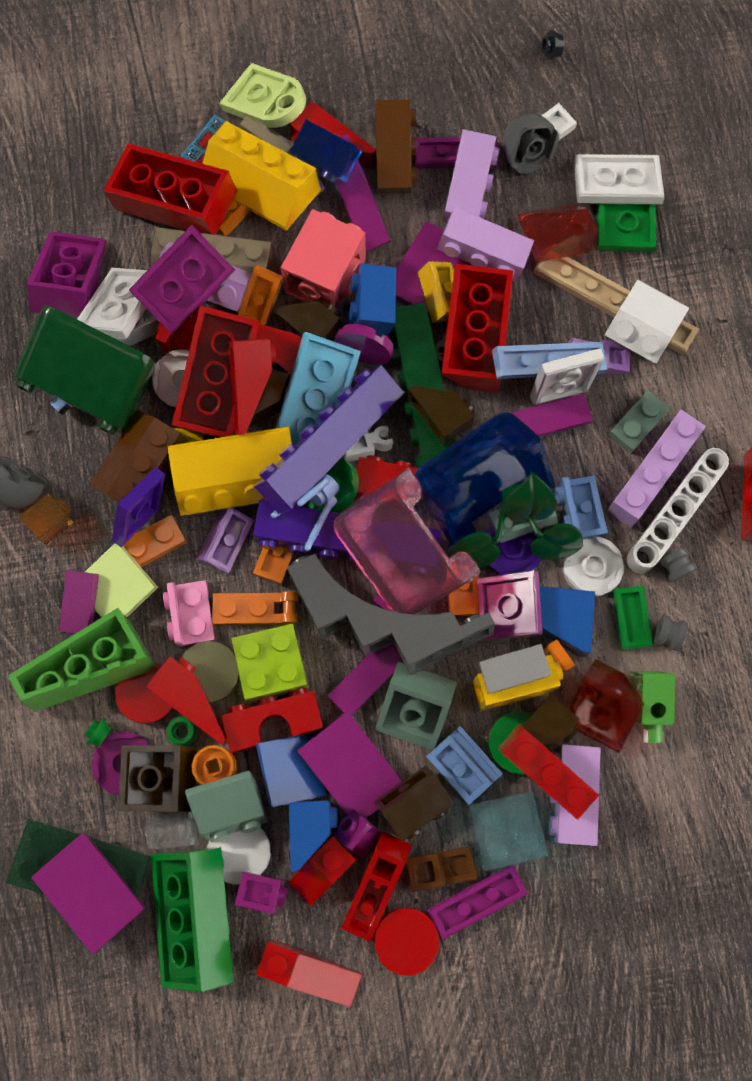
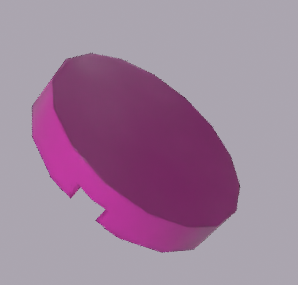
[335,324,394,365]
[91,732,150,795]

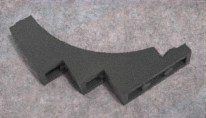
[287,554,495,675]

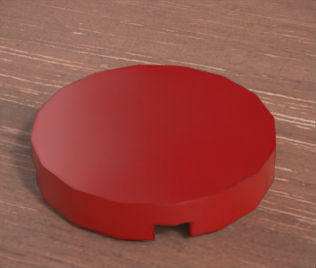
[115,662,174,724]
[375,908,439,976]

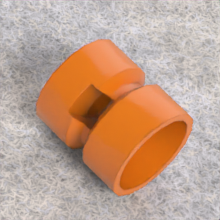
[192,745,239,785]

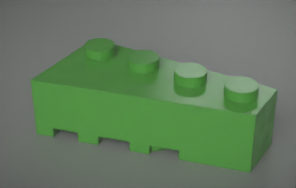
[8,608,157,712]

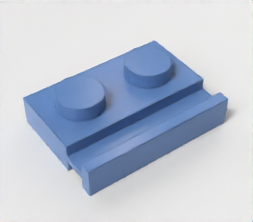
[426,726,503,805]

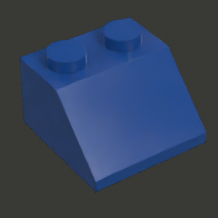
[349,263,396,338]
[289,801,338,871]

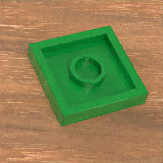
[597,203,656,253]

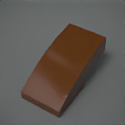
[406,846,479,892]

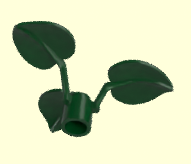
[445,473,584,568]

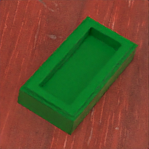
[612,586,654,650]

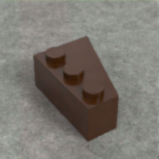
[375,99,417,194]

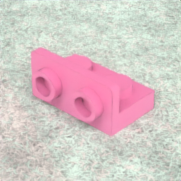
[163,580,216,648]

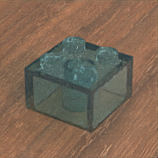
[467,791,548,871]

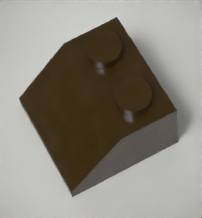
[118,745,197,812]

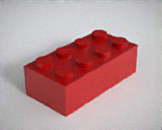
[103,143,238,235]
[172,305,260,437]

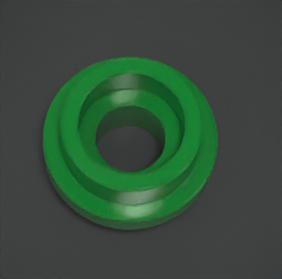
[166,716,198,746]
[84,717,112,748]

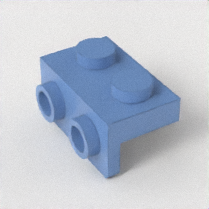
[555,476,608,540]

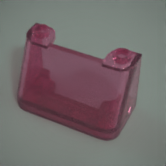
[334,468,481,614]

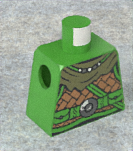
[630,671,675,743]

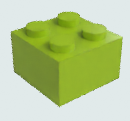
[231,624,309,703]

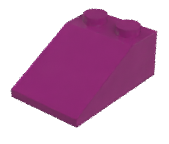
[27,231,107,319]

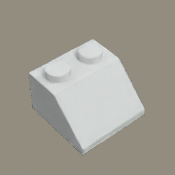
[605,280,689,363]

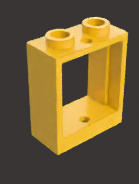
[472,655,563,712]

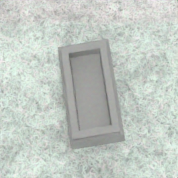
[478,644,551,694]

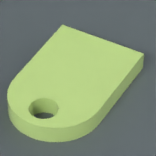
[219,63,306,128]

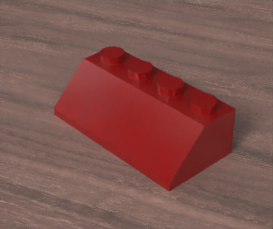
[441,263,513,393]

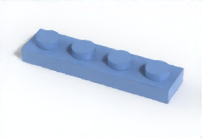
[492,342,608,379]

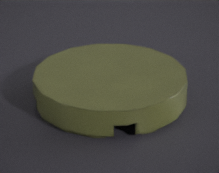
[182,641,239,703]

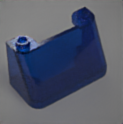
[414,413,556,546]

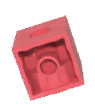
[281,209,366,310]

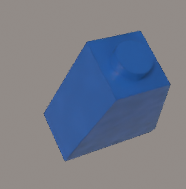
[539,586,595,657]

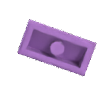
[196,508,254,574]

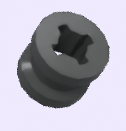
[659,547,698,583]
[653,614,688,651]

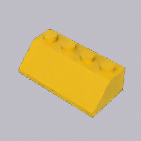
[202,121,321,231]
[168,426,292,516]

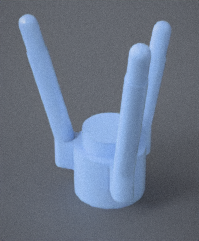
[271,474,339,551]

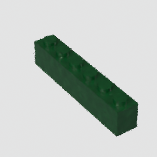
[388,303,462,483]

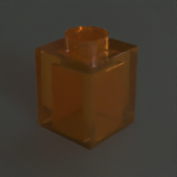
[19,493,74,545]

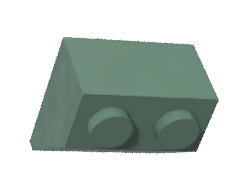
[375,661,457,750]
[185,771,268,843]

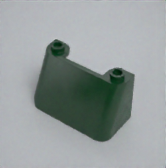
[12,305,155,435]

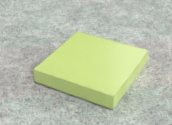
[85,543,158,618]

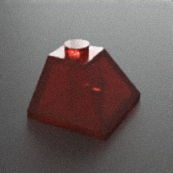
[518,204,597,263]
[569,659,644,753]

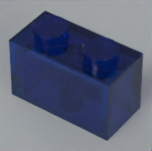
[290,119,362,183]

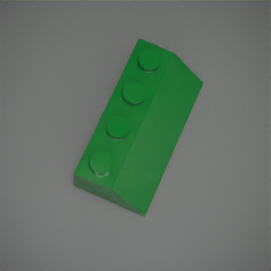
[151,847,233,992]

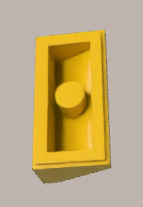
[418,262,454,323]

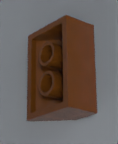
[89,410,188,503]

